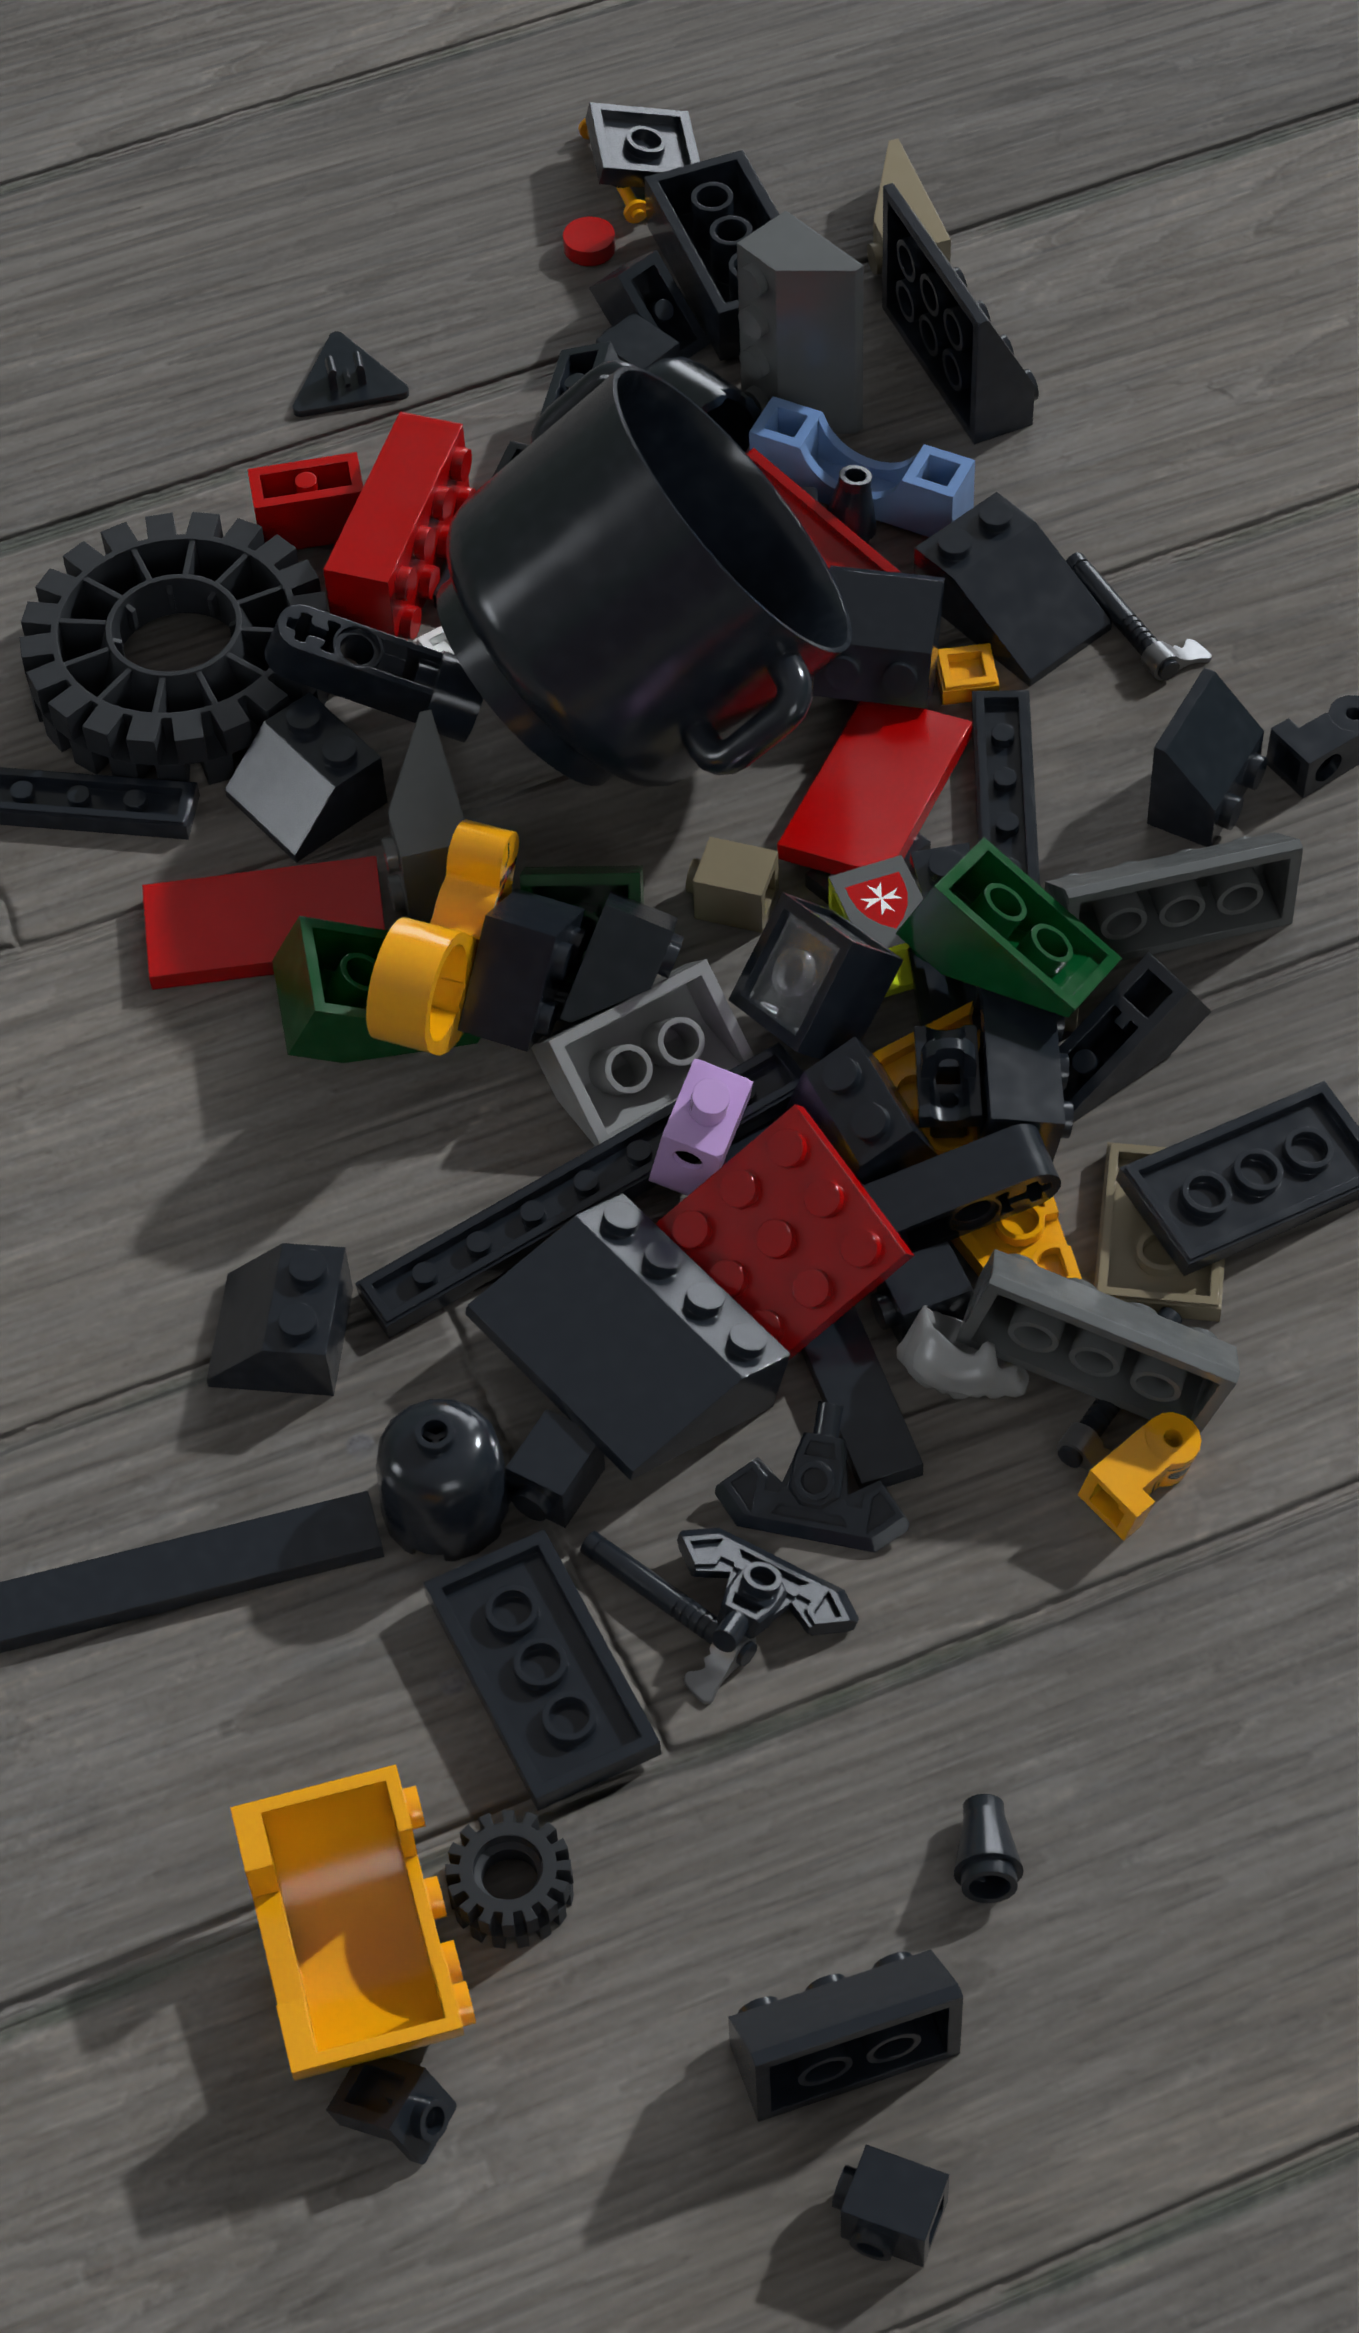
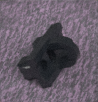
[914,1025,982,1138]

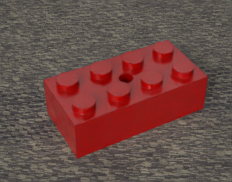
[323,411,476,641]

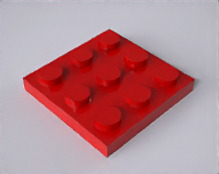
[655,1104,915,1361]

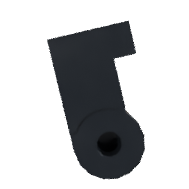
[1266,695,1359,798]

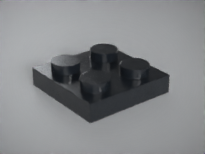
[585,102,700,188]

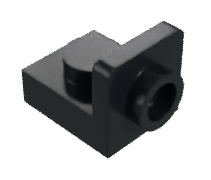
[326,2056,457,2164]

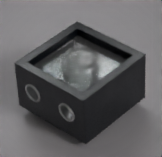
[728,892,904,1060]

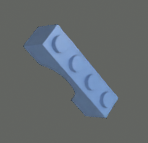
[749,396,975,537]

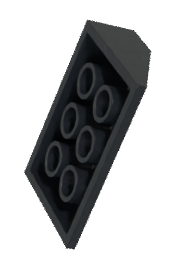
[882,183,1039,445]
[465,1194,791,1480]

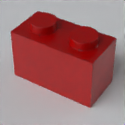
[247,452,364,550]

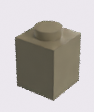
[686,837,779,933]

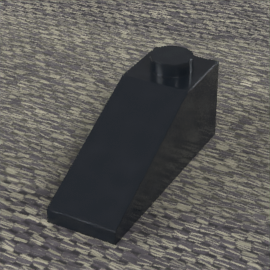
[1059,952,1212,1123]

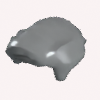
[897,1305,1029,1399]

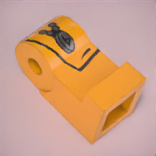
[1078,1412,1202,1541]

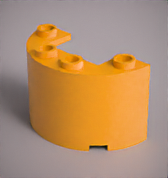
[230,1764,476,2081]

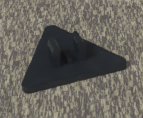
[293,331,409,417]

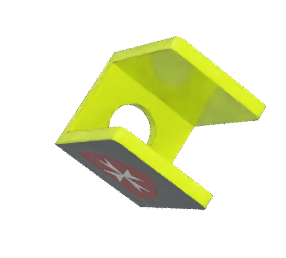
[829,855,923,997]

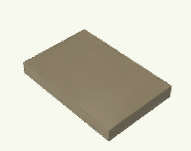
[1094,1142,1225,1322]

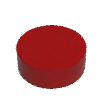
[563,216,616,266]

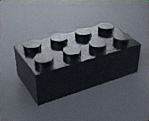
[644,150,780,361]

